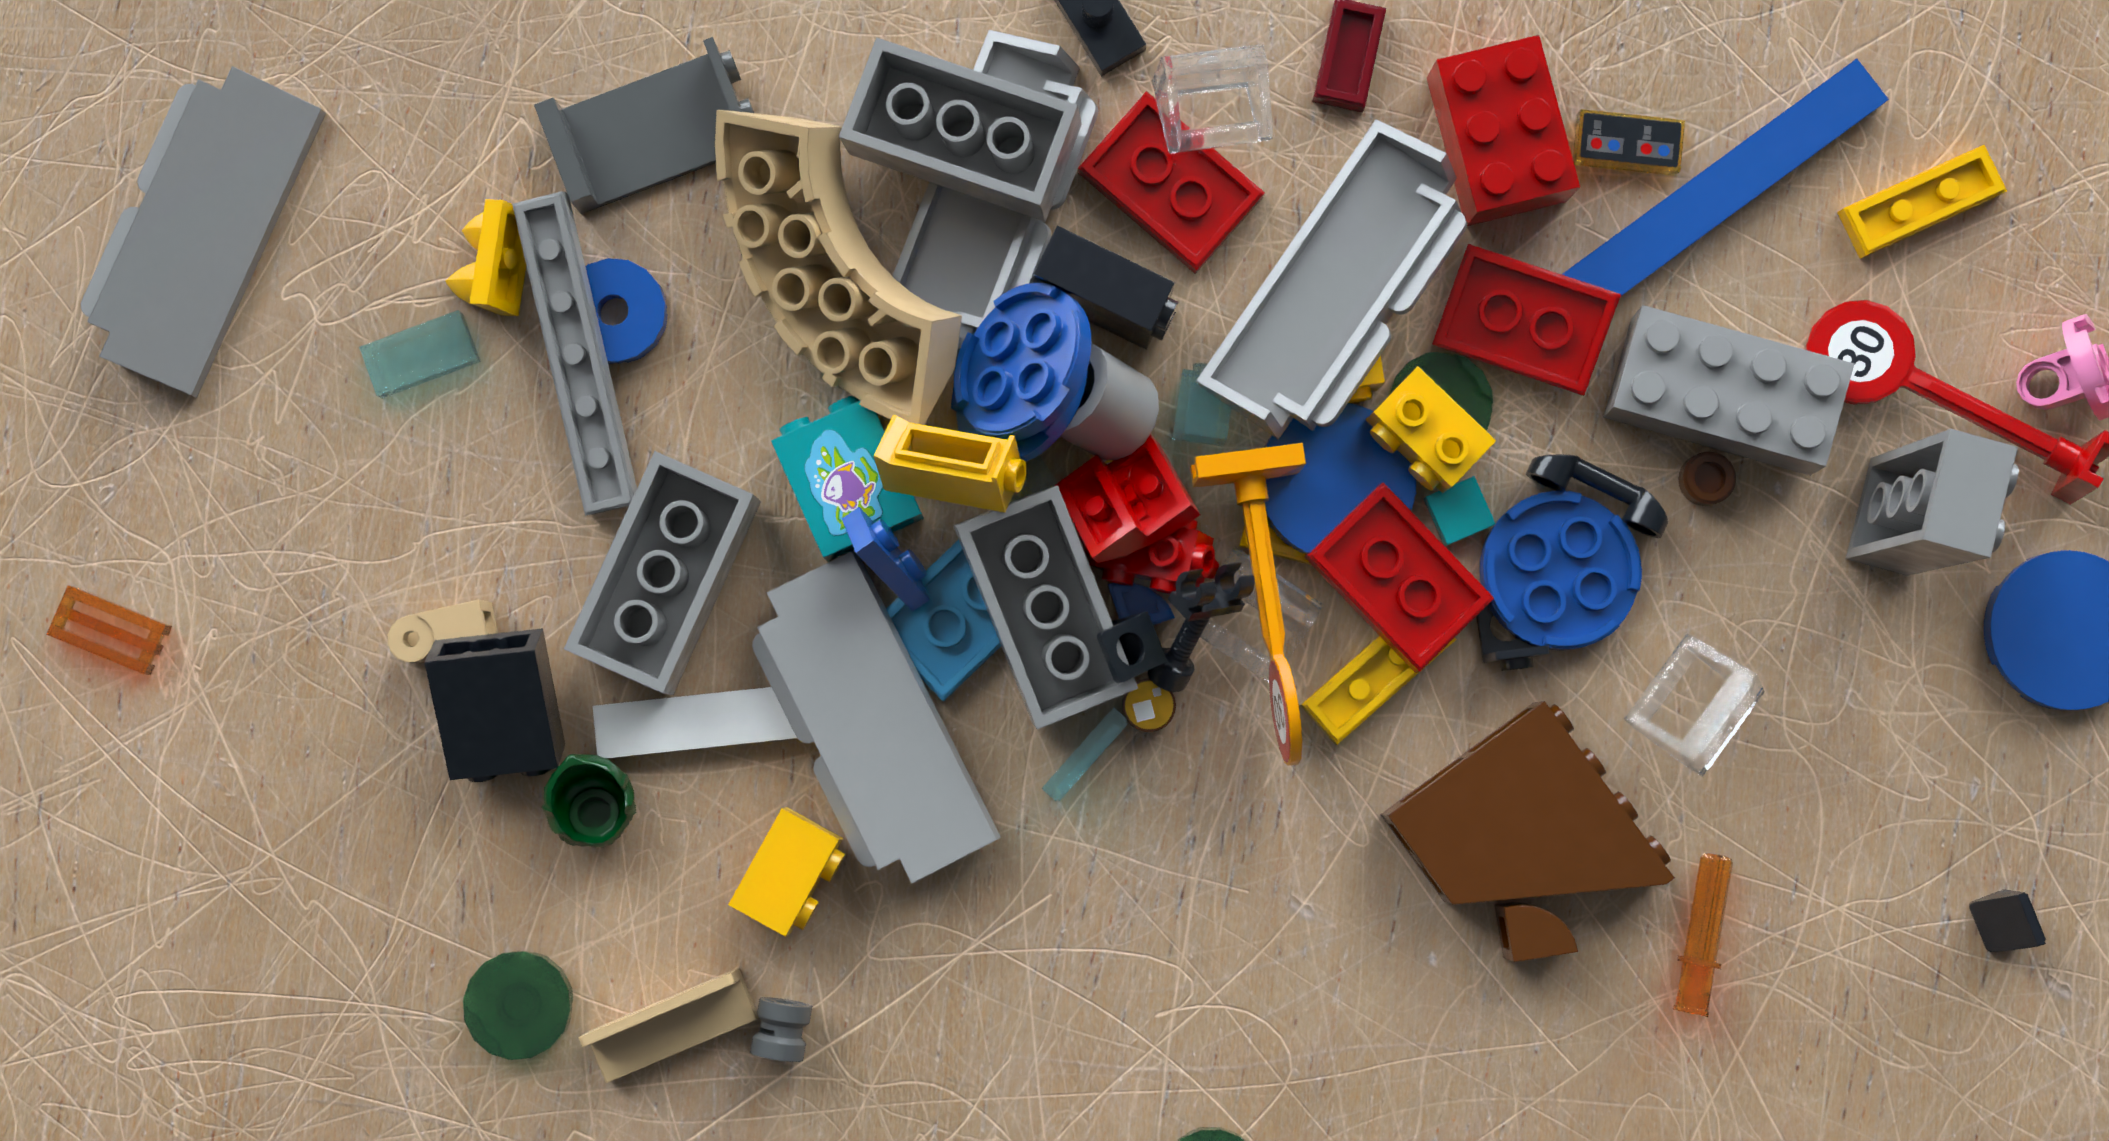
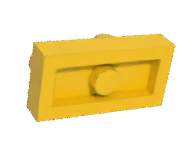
[445,199,526,316]

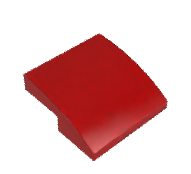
[1054,434,1201,563]

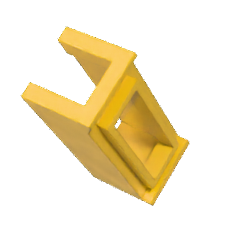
[874,415,1026,513]

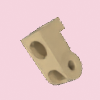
[388,599,498,664]

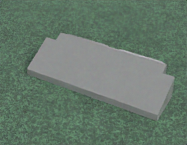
[893,30,1099,352]
[81,66,326,398]
[1196,119,1467,440]
[752,551,1001,883]

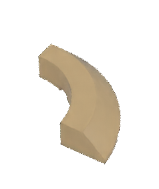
[715,110,962,425]

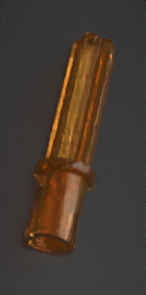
[1673,853,1733,1017]

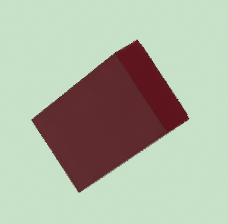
[1312,0,1386,113]

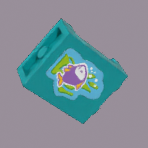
[771,396,924,562]

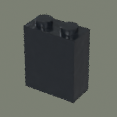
[1033,225,1179,350]
[424,628,565,782]

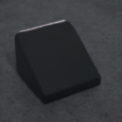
[1969,889,2046,952]

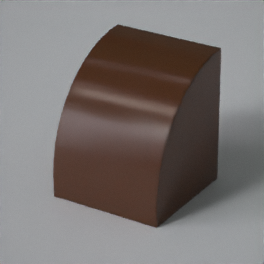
[1494,902,1578,962]

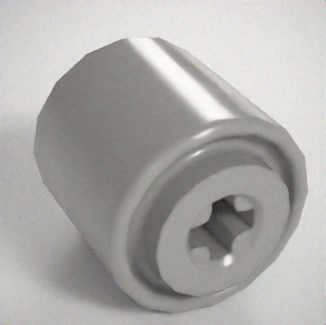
[1060,343,1159,461]

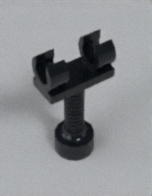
[1147,562,1255,692]

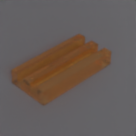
[46,585,172,675]

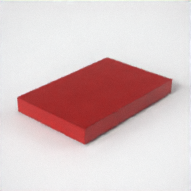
[1077,91,1265,274]
[1432,244,1621,396]
[1305,482,1494,673]

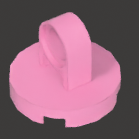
[2016,314,2109,421]

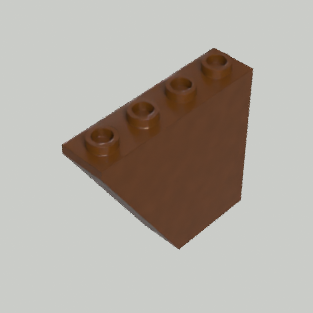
[1380,701,1675,905]

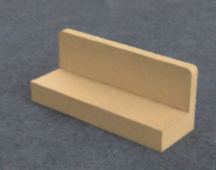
[578,968,759,1083]

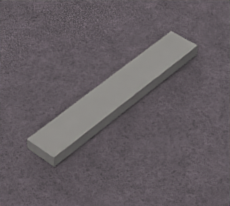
[512,191,637,516]

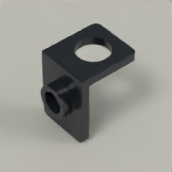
[1477,605,1550,671]
[1097,611,1168,683]

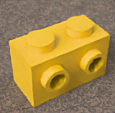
[1366,366,1496,493]
[728,807,845,937]

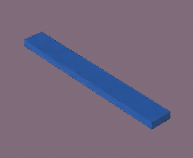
[1562,59,1889,296]

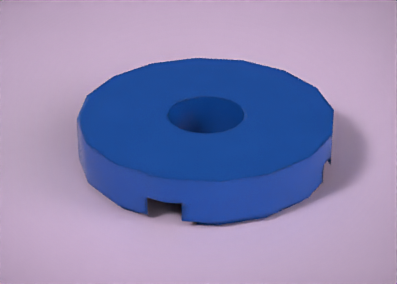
[585,258,668,364]

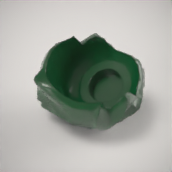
[542,754,636,848]

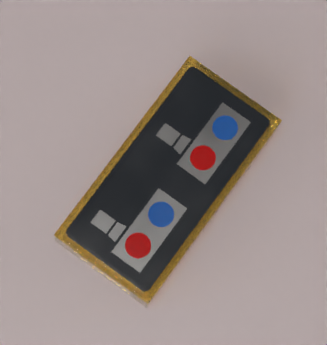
[1573,109,1685,176]

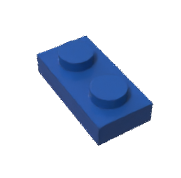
[842,507,930,611]

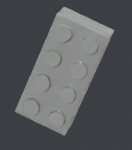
[839,37,1082,222]
[1603,305,1855,476]
[1845,429,2019,576]
[564,451,761,695]
[953,485,1138,729]

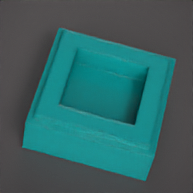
[1423,476,1496,546]

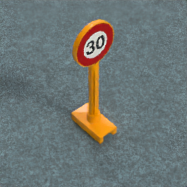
[1190,443,1306,766]

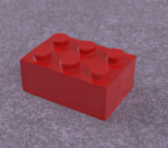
[1426,35,1580,226]

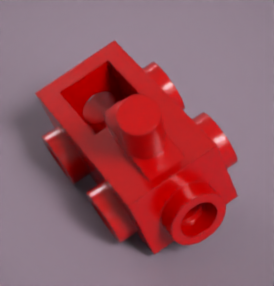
[1085,520,1219,594]

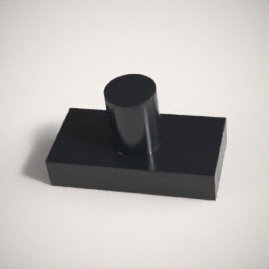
[1054,0,1146,77]

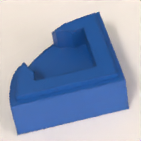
[1108,583,1175,625]

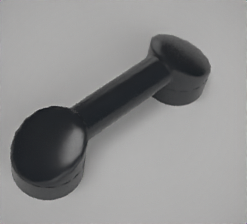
[1526,454,1668,538]

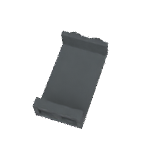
[534,37,754,214]

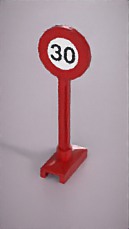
[1805,300,2109,505]

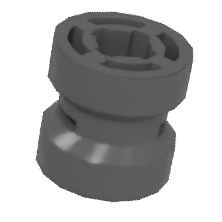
[750,997,813,1062]

